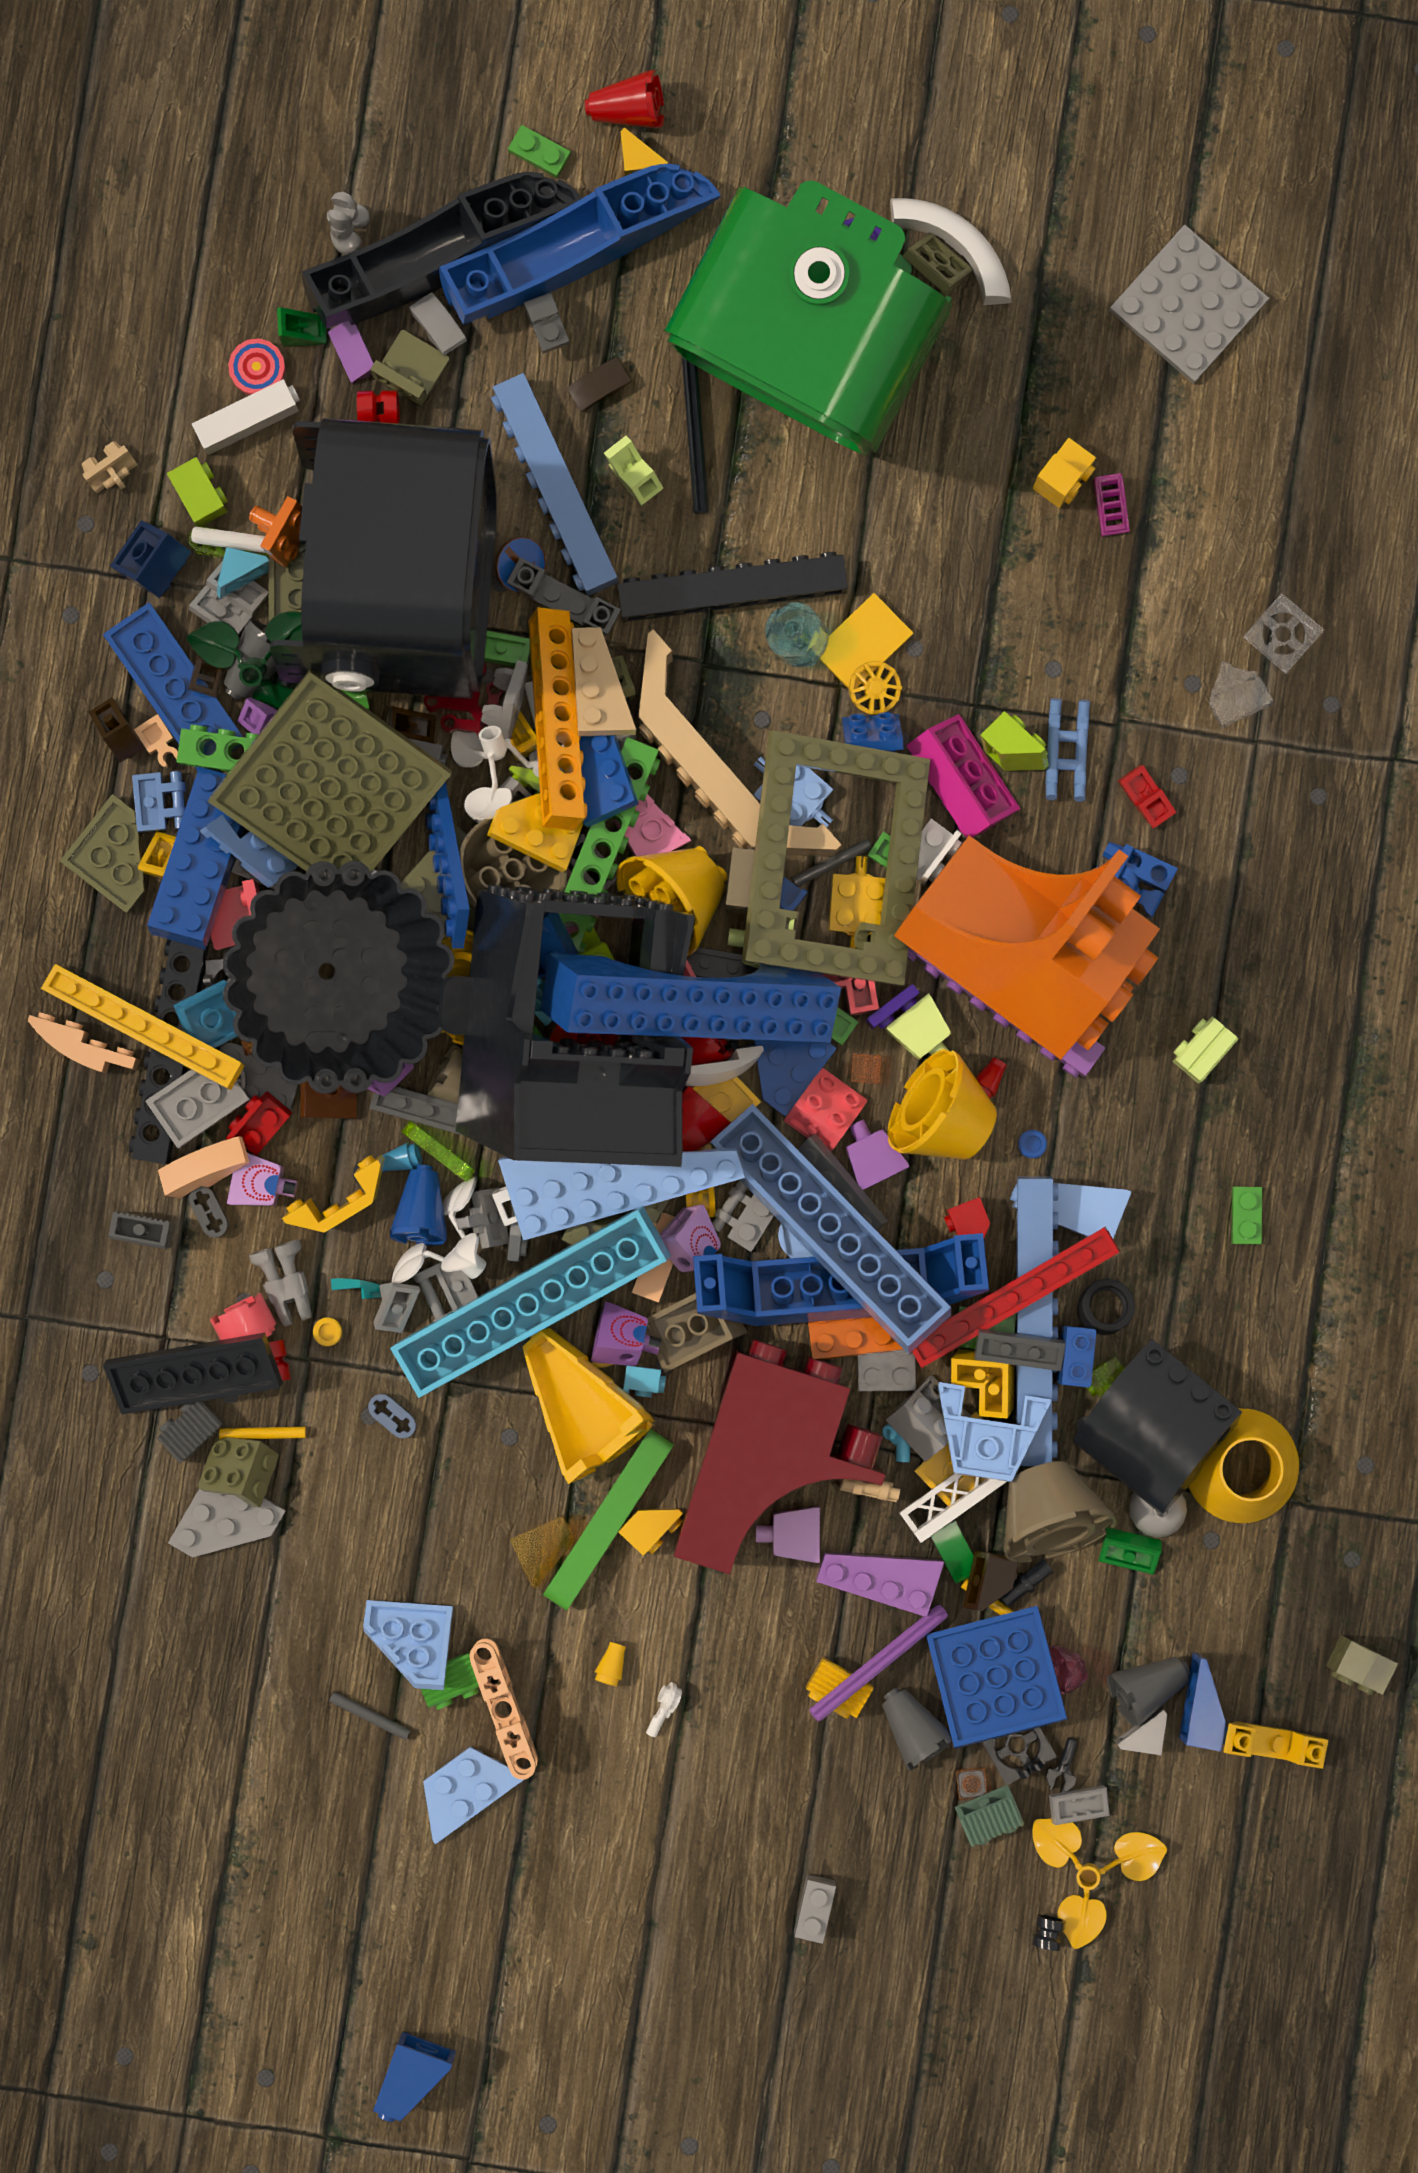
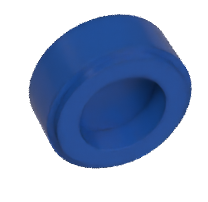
[1018,1130,1047,1159]

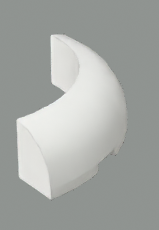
[890,198,1012,305]

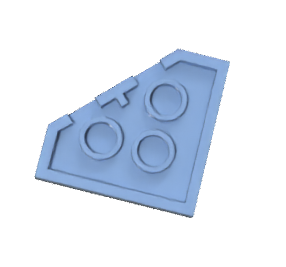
[363,1600,453,1690]

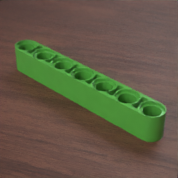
[543,1429,674,1611]

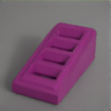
[1092,473,1130,537]

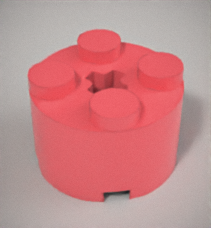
[209,1293,277,1340]

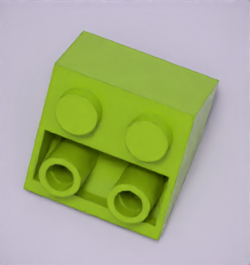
[980,711,1049,771]

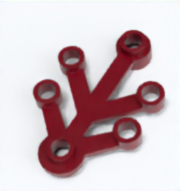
[424,663,504,738]

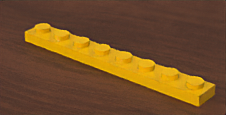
[41,964,245,1090]

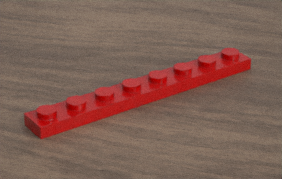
[912,1226,1120,1368]

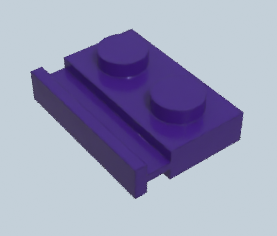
[865,984,920,1030]

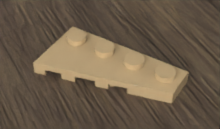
[572,627,636,736]

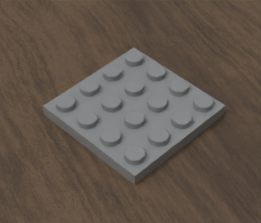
[1109,224,1269,384]

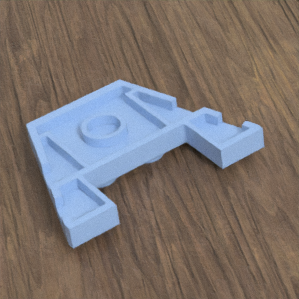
[938,1382,1051,1482]

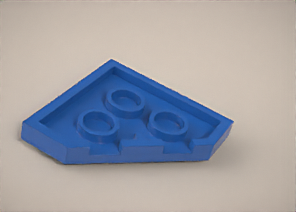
[754,1040,837,1117]

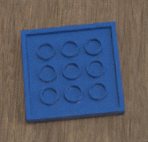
[926,1606,1068,1749]

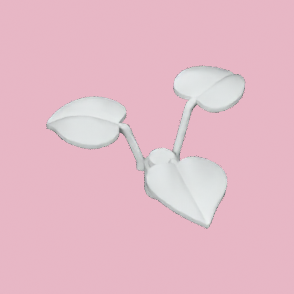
[451,726,565,821]
[392,1177,486,1283]

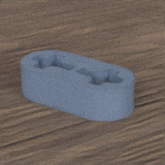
[368,1394,417,1439]

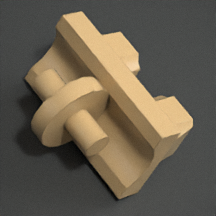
[82,441,138,494]

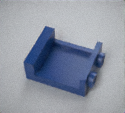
[1055,1325,1096,1387]

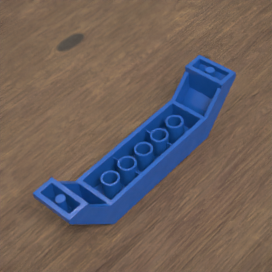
[693,1233,989,1326]

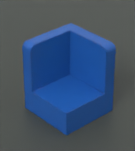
[779,877,808,911]

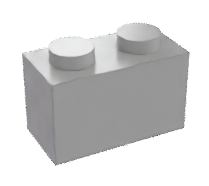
[794,1874,836,1944]

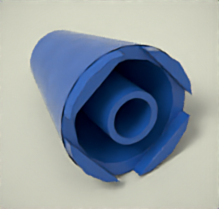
[390,1165,447,1246]

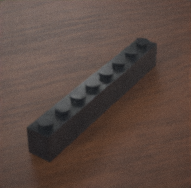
[618,552,848,622]

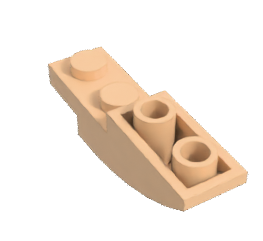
[28,1012,140,1074]

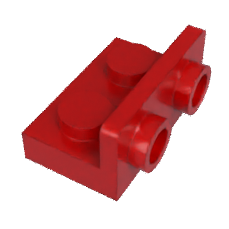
[226,1091,293,1156]

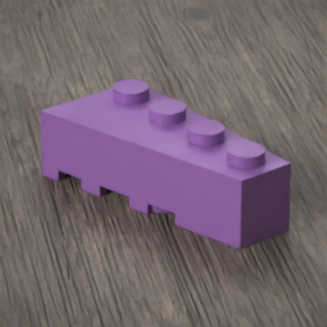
[816,1551,944,1617]

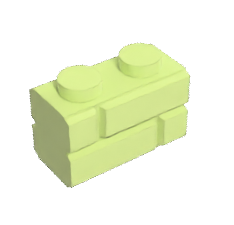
[1173,1017,1238,1083]

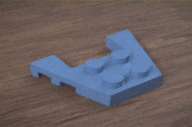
[200,815,298,888]

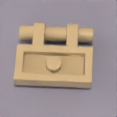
[839,1479,900,1502]

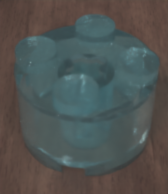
[765,602,829,667]

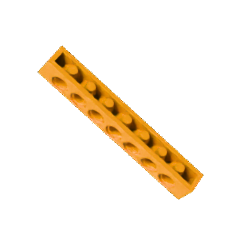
[528,607,587,830]

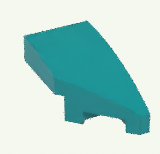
[331,1278,381,1299]

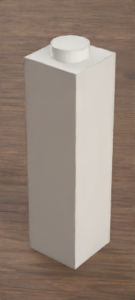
[192,379,300,455]

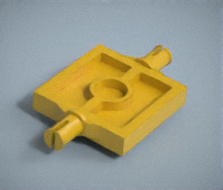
[828,856,885,949]

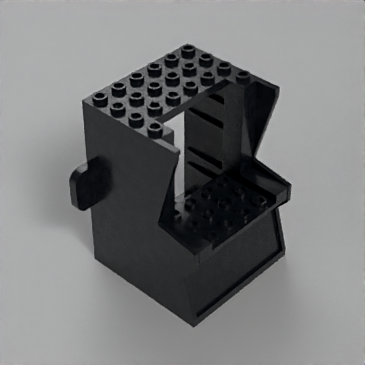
[438,884,695,1167]

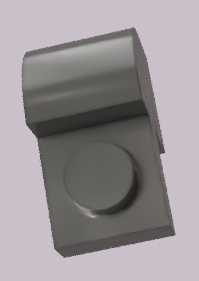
[523,293,569,354]

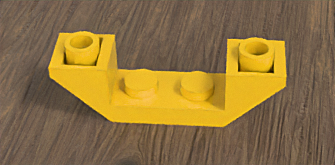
[282,1154,385,1233]
[1223,1721,1329,1769]

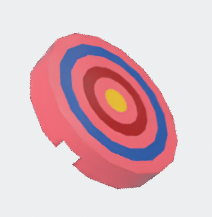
[228,338,286,395]

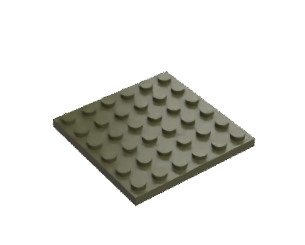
[208,670,452,872]

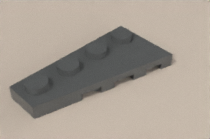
[798,1134,888,1232]

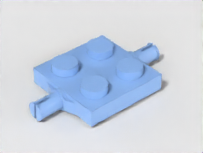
[753,756,834,828]

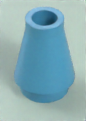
[379,1142,422,1172]

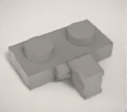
[456,1187,509,1249]

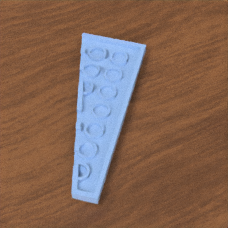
[498,1148,745,1241]

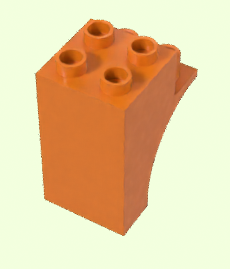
[894,835,1160,1060]

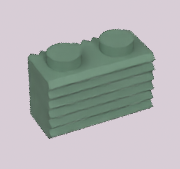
[955,1785,1024,1847]

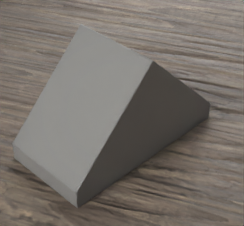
[1114,1707,1167,1755]

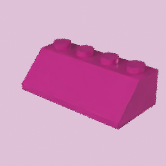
[906,714,1020,839]

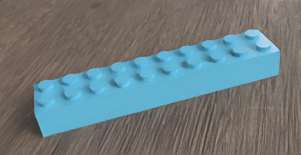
[390,1206,671,1398]

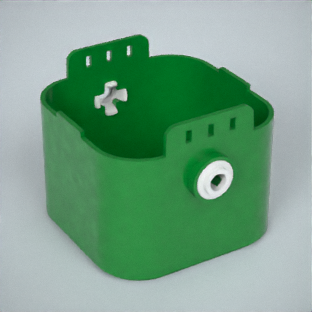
[664,180,953,456]

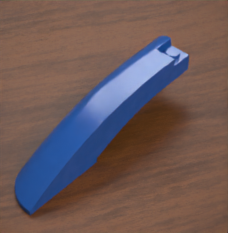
[439,164,721,325]

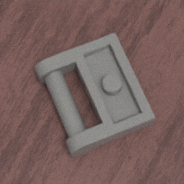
[413,1262,479,1322]

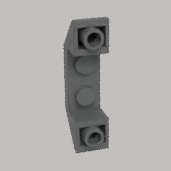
[507,558,621,635]

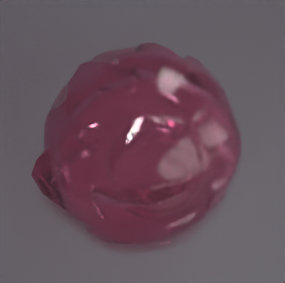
[1049,1645,1088,1696]

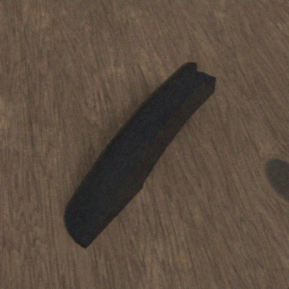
[302,172,582,329]

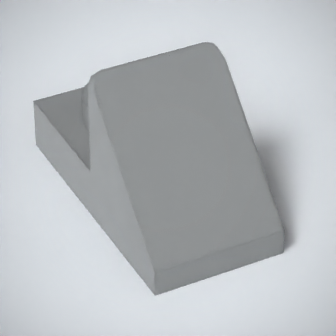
[507,1208,546,1262]
[373,1283,420,1333]

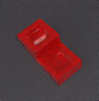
[1118,764,1177,829]

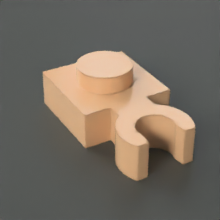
[134,714,178,768]

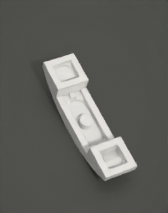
[685,1046,764,1086]

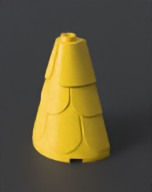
[522,1328,654,1484]

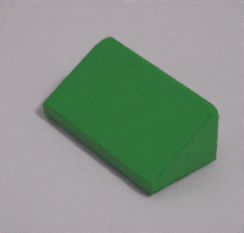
[1098,1527,1162,1575]

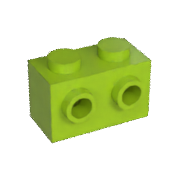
[167,457,228,527]

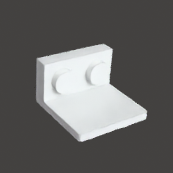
[916,819,962,885]

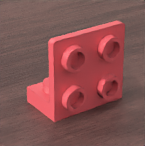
[211,879,260,950]
[784,1068,867,1152]

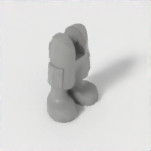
[327,192,370,255]
[249,1239,312,1326]

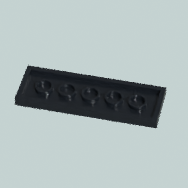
[103,1333,283,1415]

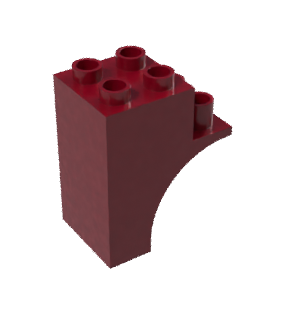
[674,1339,886,1574]

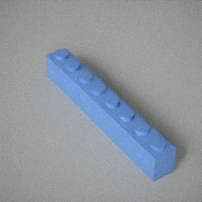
[491,373,618,596]

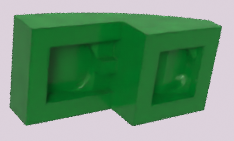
[931,1520,974,1584]

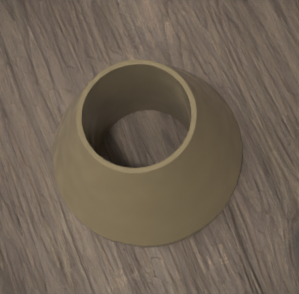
[1004,1461,1116,1562]

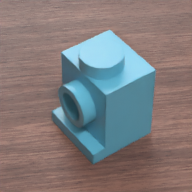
[623,1366,666,1398]

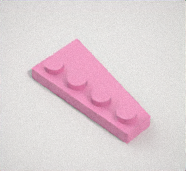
[613,775,691,856]

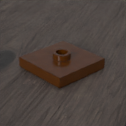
[300,1081,357,1119]

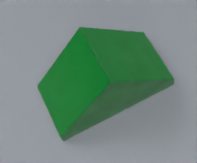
[277,307,327,347]

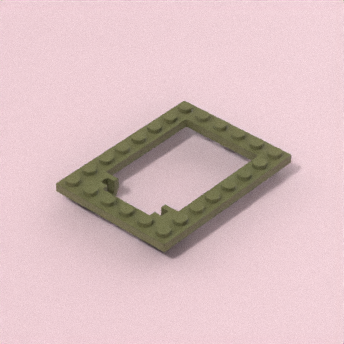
[742,730,930,986]

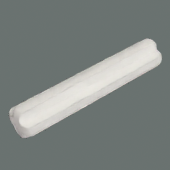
[191,527,266,553]

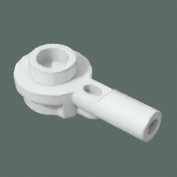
[646,1682,682,1737]

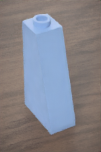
[1010,1183,1131,1238]

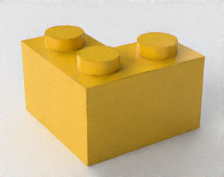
[1032,438,1096,509]
[951,1349,1015,1419]

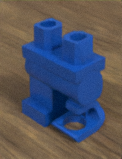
[1096,842,1178,919]

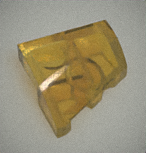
[510,1515,575,1588]

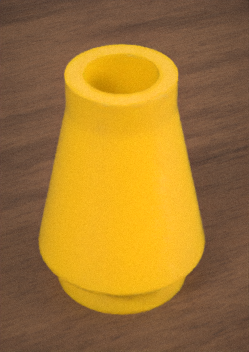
[595,1642,626,1687]

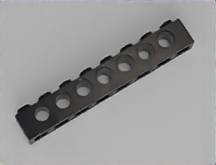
[129,939,210,1165]

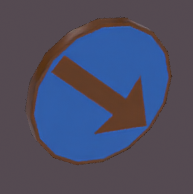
[495,536,546,593]

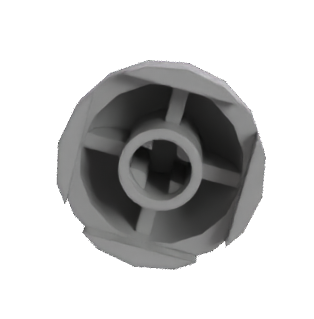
[1129,1492,1187,1538]

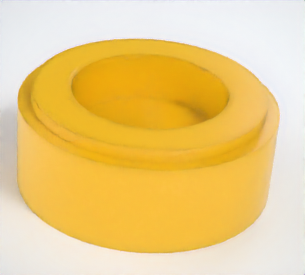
[313,1317,343,1346]

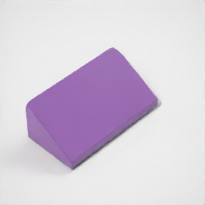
[328,321,374,384]

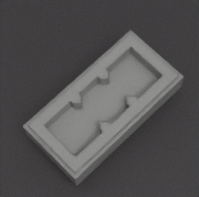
[1049,1785,1110,1825]

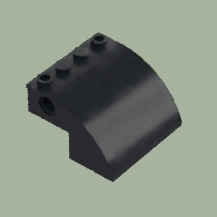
[1073,1339,1242,1516]

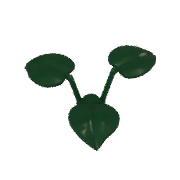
[187,611,303,710]

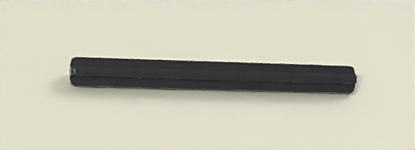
[682,358,709,514]

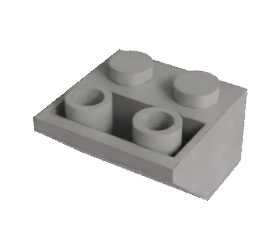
[886,1374,971,1462]

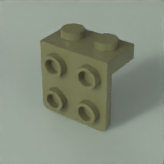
[198,1437,279,1508]

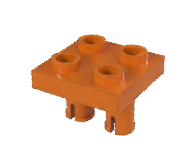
[249,496,302,568]

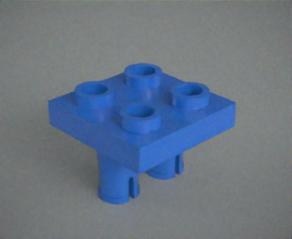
[842,712,903,753]

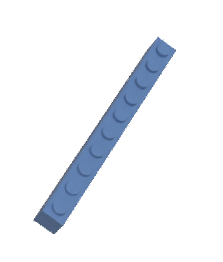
[1016,1176,1058,1466]

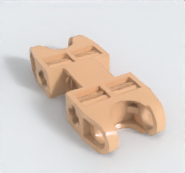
[470,1638,538,1780]

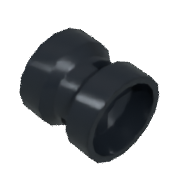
[1032,1914,1066,1951]

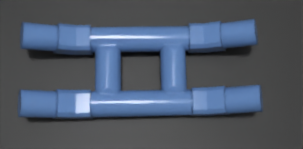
[1045,698,1090,802]

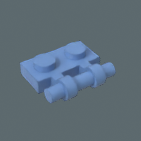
[132,771,186,833]

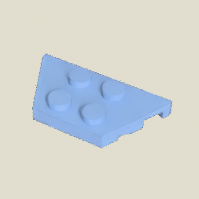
[423,1746,524,1844]

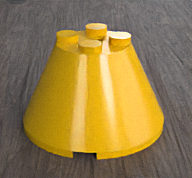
[616,846,728,956]

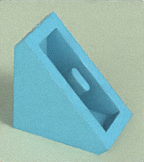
[217,547,269,599]

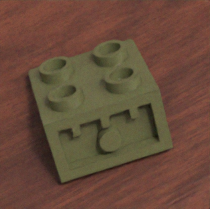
[370,330,450,407]

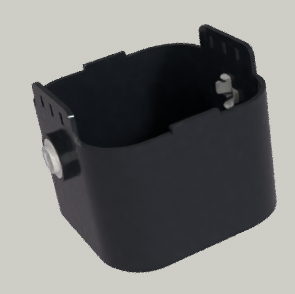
[270,418,497,699]

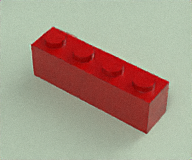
[682,1086,731,1151]

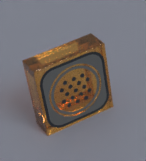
[955,1767,987,1800]

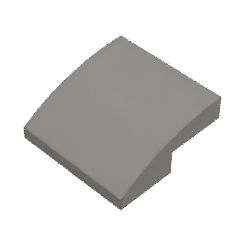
[189,561,269,636]

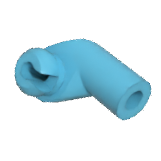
[882,1424,911,1462]

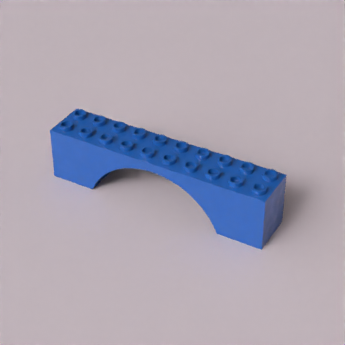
[540,953,841,1042]

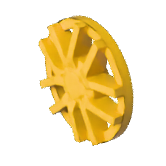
[849,661,902,715]

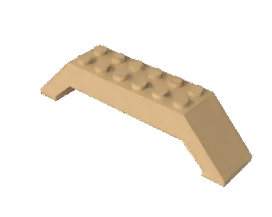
[638,629,841,856]

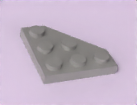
[168,1489,287,1558]

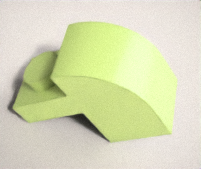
[604,436,663,506]

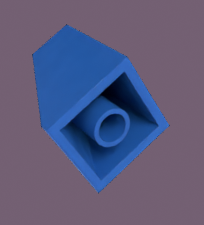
[373,2031,456,2122]

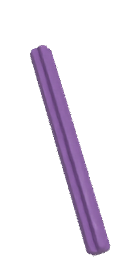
[809,1605,948,1721]

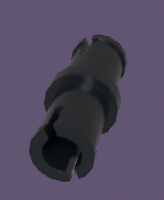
[1000,1558,1054,1608]

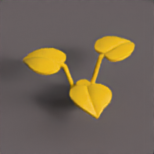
[1032,1818,1167,1949]

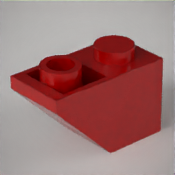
[944,1197,990,1239]

